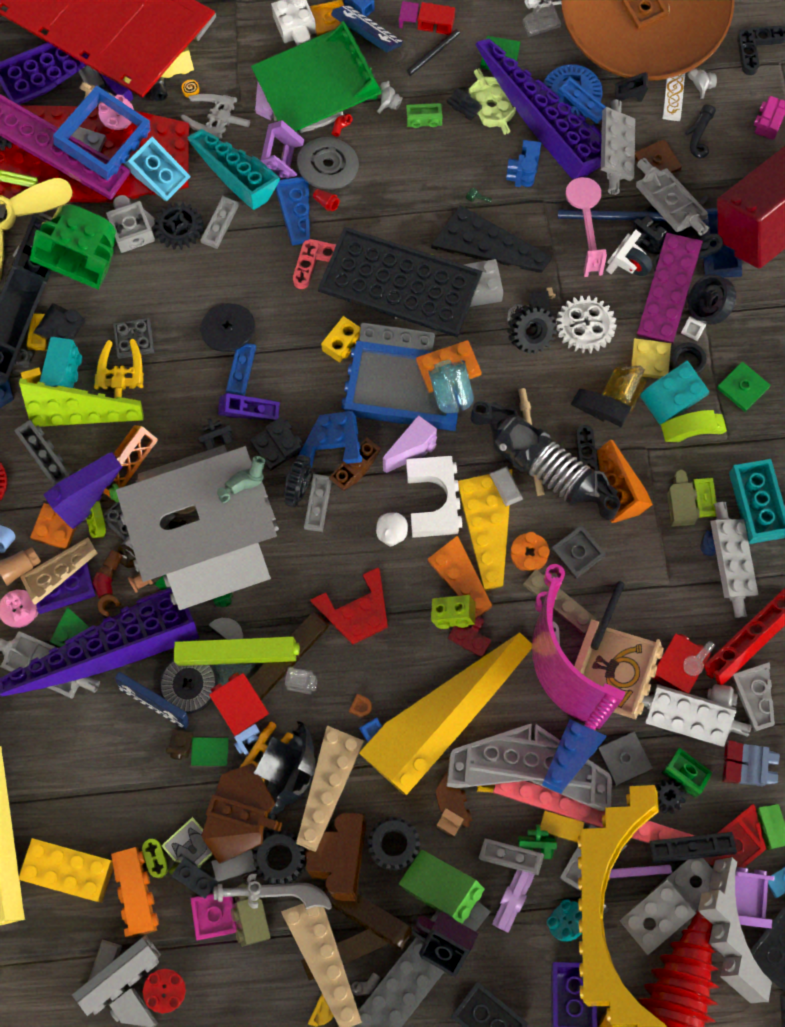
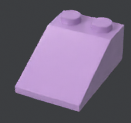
[383,416,437,473]

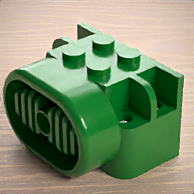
[30,205,116,290]

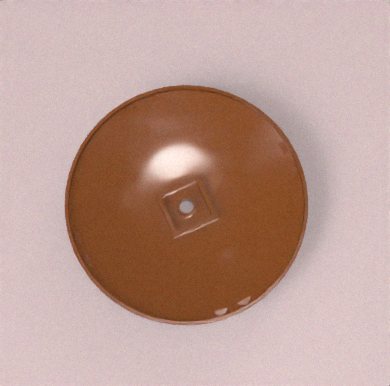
[561,0,735,81]

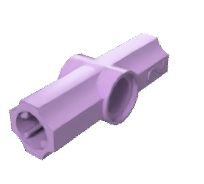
[492,870,535,933]

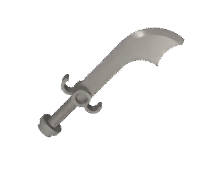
[214,874,332,910]

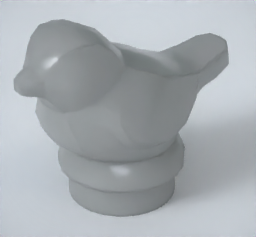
[688,68,717,99]
[377,81,403,114]

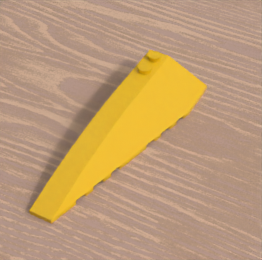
[359,632,532,795]

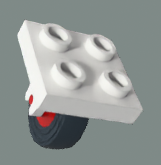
[606,230,653,276]

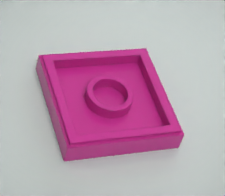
[190,893,237,941]

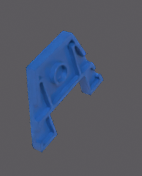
[296,411,362,468]

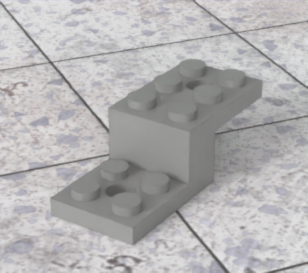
[619,858,713,955]

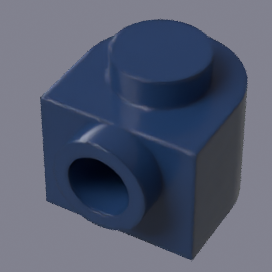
[700,530,716,556]

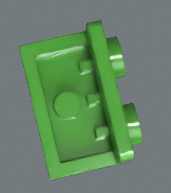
[406,103,443,128]

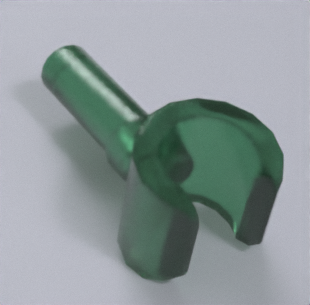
[466,188,492,203]

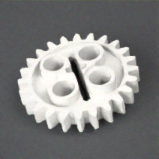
[556,296,616,353]

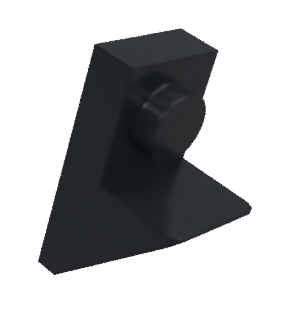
[615,72,648,102]

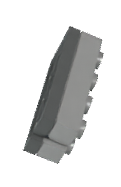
[72,935,161,1016]

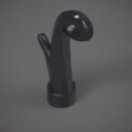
[685,104,716,158]

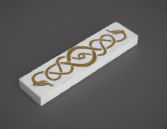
[662,73,685,121]

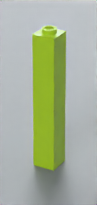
[174,637,300,666]

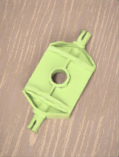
[468,68,516,135]

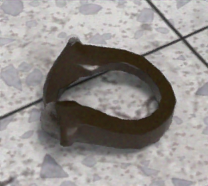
[117,544,136,568]

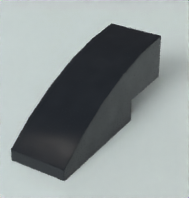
[571,388,632,427]

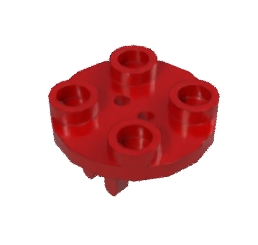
[143,969,186,1014]

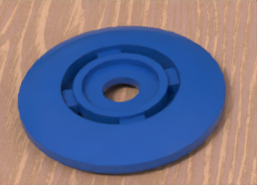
[543,64,603,118]

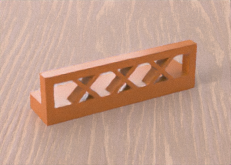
[103,425,158,498]

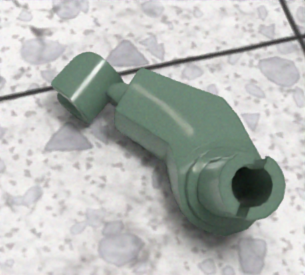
[217,456,265,503]

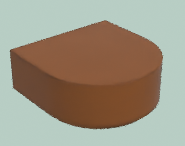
[348,694,372,718]

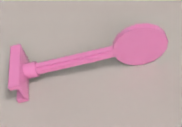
[566,177,607,277]

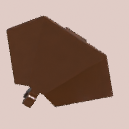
[201,763,282,864]

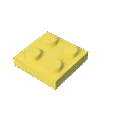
[630,338,671,379]

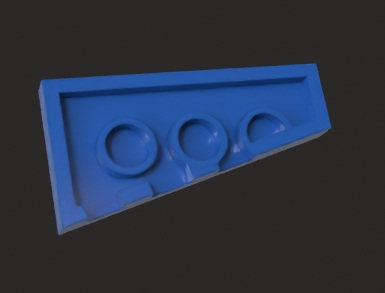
[542,719,607,794]

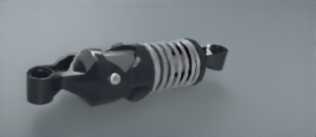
[470,401,620,520]

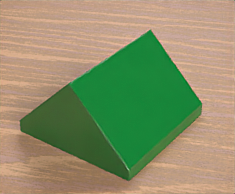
[661,747,713,798]

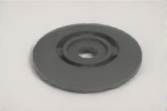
[297,137,359,190]

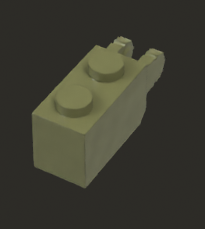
[667,469,700,527]
[231,883,270,947]

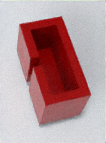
[418,2,455,35]

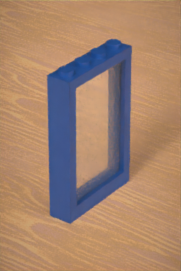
[341,341,463,431]

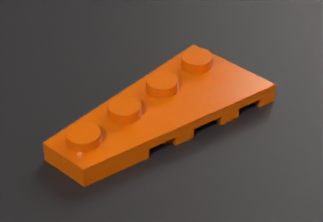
[428,536,492,618]

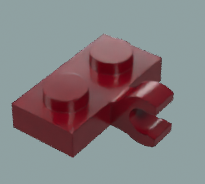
[448,616,492,658]

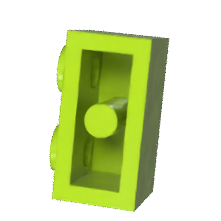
[431,595,476,629]

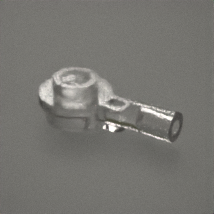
[683,641,715,676]

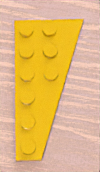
[458,469,512,590]

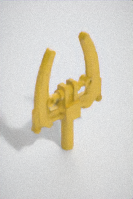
[94,339,144,399]

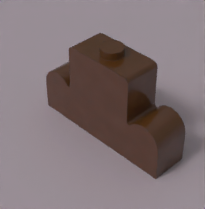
[305,813,367,901]

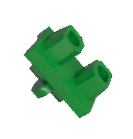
[518,824,557,859]

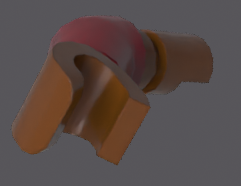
[93,550,123,618]

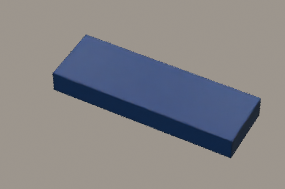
[558,76,606,124]
[226,343,256,396]

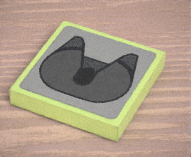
[162,817,213,866]

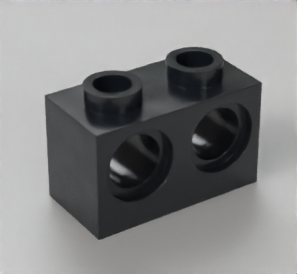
[169,853,217,899]

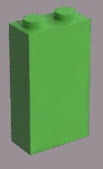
[399,850,485,924]

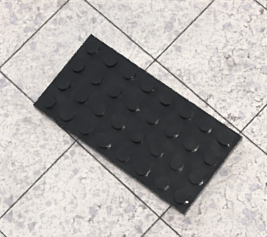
[318,226,483,338]

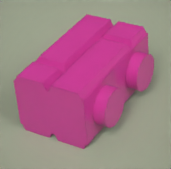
[754,96,785,140]

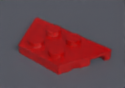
[704,804,766,868]

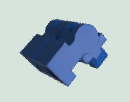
[506,140,541,187]

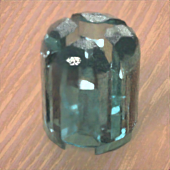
[428,359,474,414]

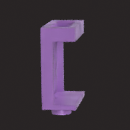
[261,120,304,179]

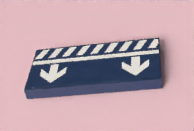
[331,4,403,53]
[115,672,189,730]

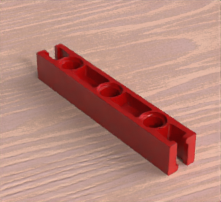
[704,588,785,685]

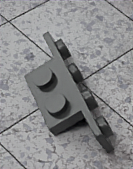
[359,322,435,351]

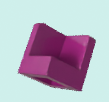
[399,1,419,29]

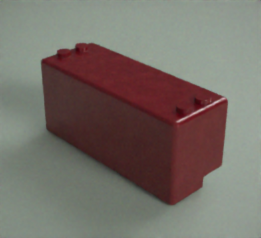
[717,146,785,269]

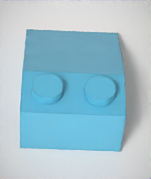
[124,137,191,201]

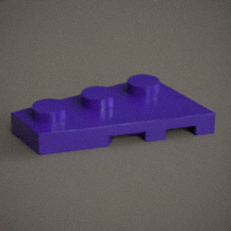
[36,562,96,614]

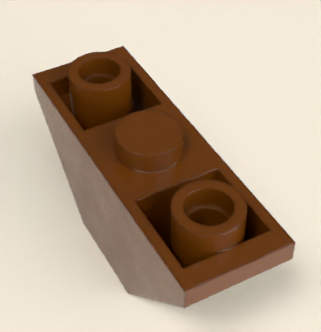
[329,437,381,491]
[435,770,472,828]

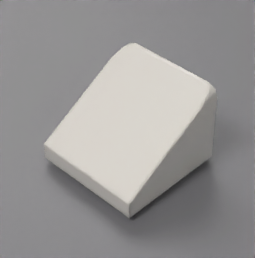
[681,316,706,341]

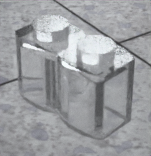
[285,667,318,695]

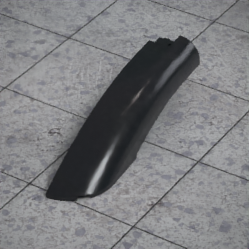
[0,214,52,384]

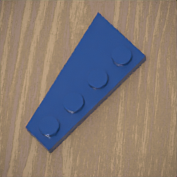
[275,177,310,246]

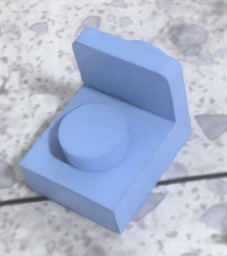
[234,724,261,757]

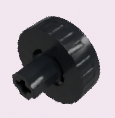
[688,274,736,325]

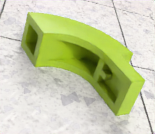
[661,410,727,442]

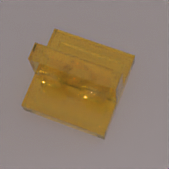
[602,365,646,412]

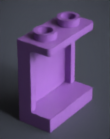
[735,867,774,929]

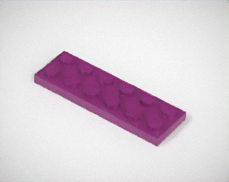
[637,233,702,344]

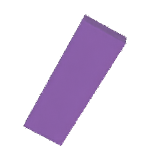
[609,865,672,879]

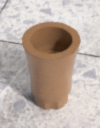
[0,547,41,586]

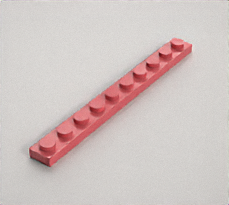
[493,781,694,844]

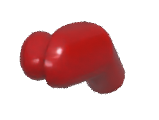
[331,114,353,137]

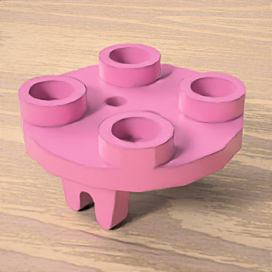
[98,95,134,130]
[0,590,38,629]

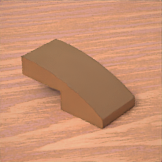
[436,809,464,838]

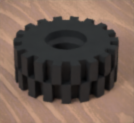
[507,304,557,354]

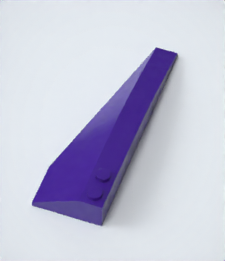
[475,39,602,180]
[0,43,89,105]
[0,587,199,696]

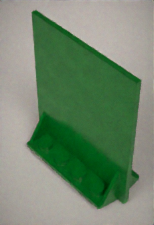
[251,21,382,131]

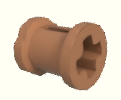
[128,573,153,593]

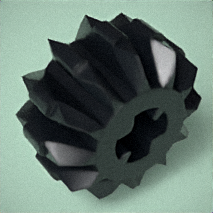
[655,779,686,814]

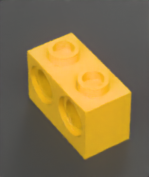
[321,316,361,362]

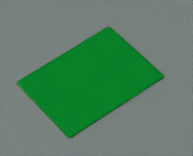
[191,738,228,766]

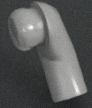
[351,972,381,996]

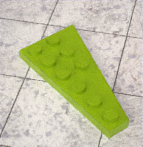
[19,378,144,427]

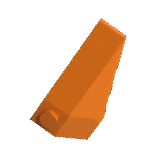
[597,439,653,523]

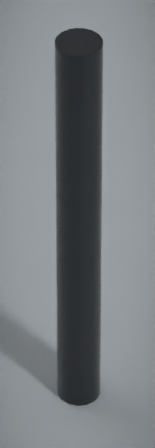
[407,29,460,76]
[591,581,625,650]

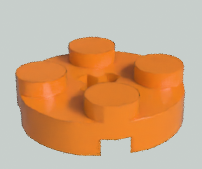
[511,532,550,572]

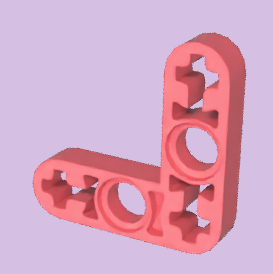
[293,239,336,289]

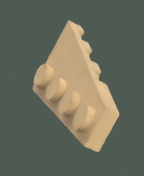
[20,538,98,605]

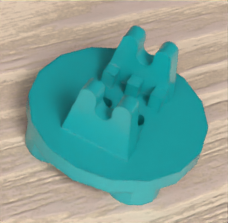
[546,900,582,942]

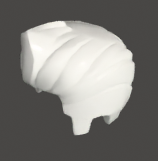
[376,512,408,547]

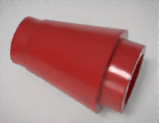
[313,189,340,211]

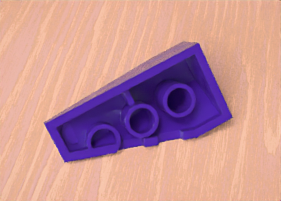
[43,452,122,529]

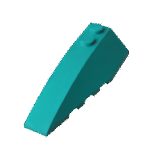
[187,129,280,210]

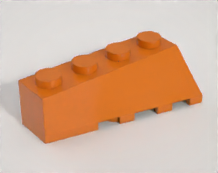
[111,847,159,938]

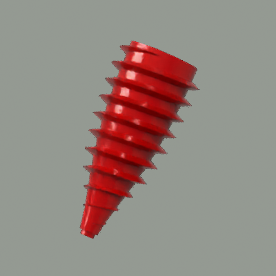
[637,907,720,1027]

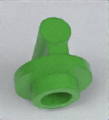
[109,483,119,503]

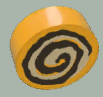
[182,80,200,98]

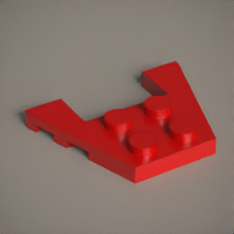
[310,567,388,645]

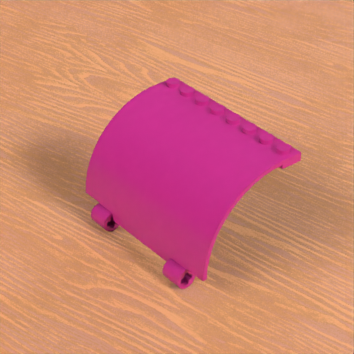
[532,564,625,730]

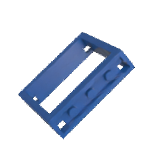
[53,85,151,181]

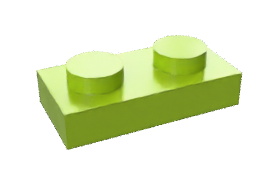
[693,478,717,518]

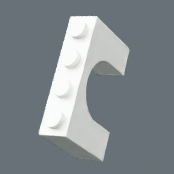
[406,456,462,538]

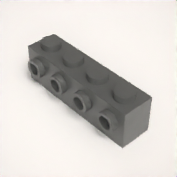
[14,420,73,486]

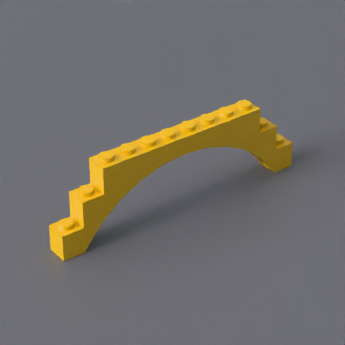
[578,785,667,1027]

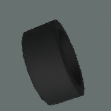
[669,342,707,376]

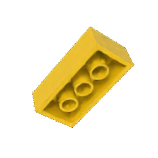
[19,838,113,903]

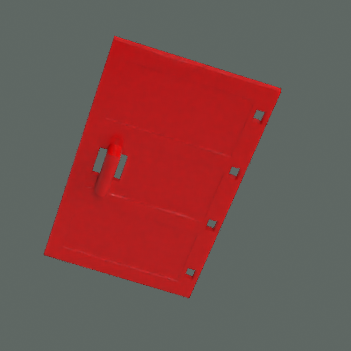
[0,0,215,98]

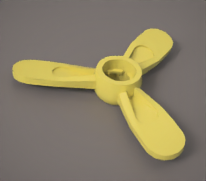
[0,178,72,281]

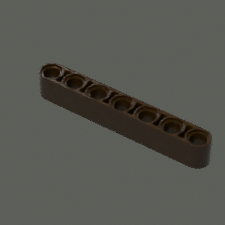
[248,612,329,700]

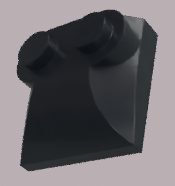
[34,303,85,341]

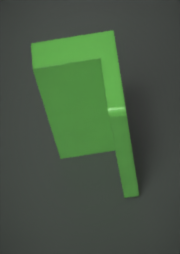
[756,804,785,850]

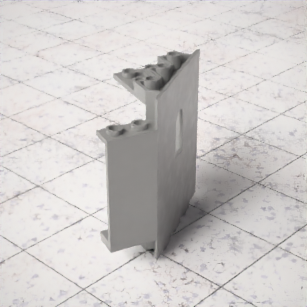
[116,445,279,610]

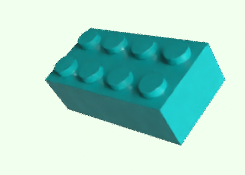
[729,459,785,544]

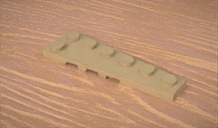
[297,726,364,852]
[281,903,362,1027]

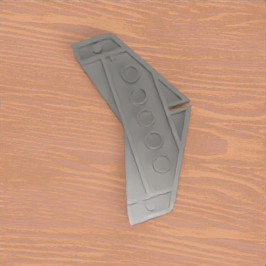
[447,723,612,811]

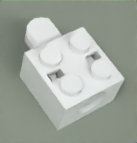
[271,0,316,46]

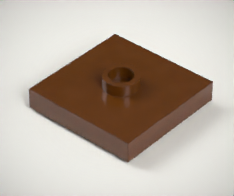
[635,139,682,175]

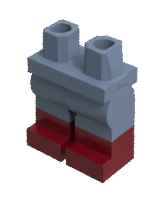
[722,740,780,787]

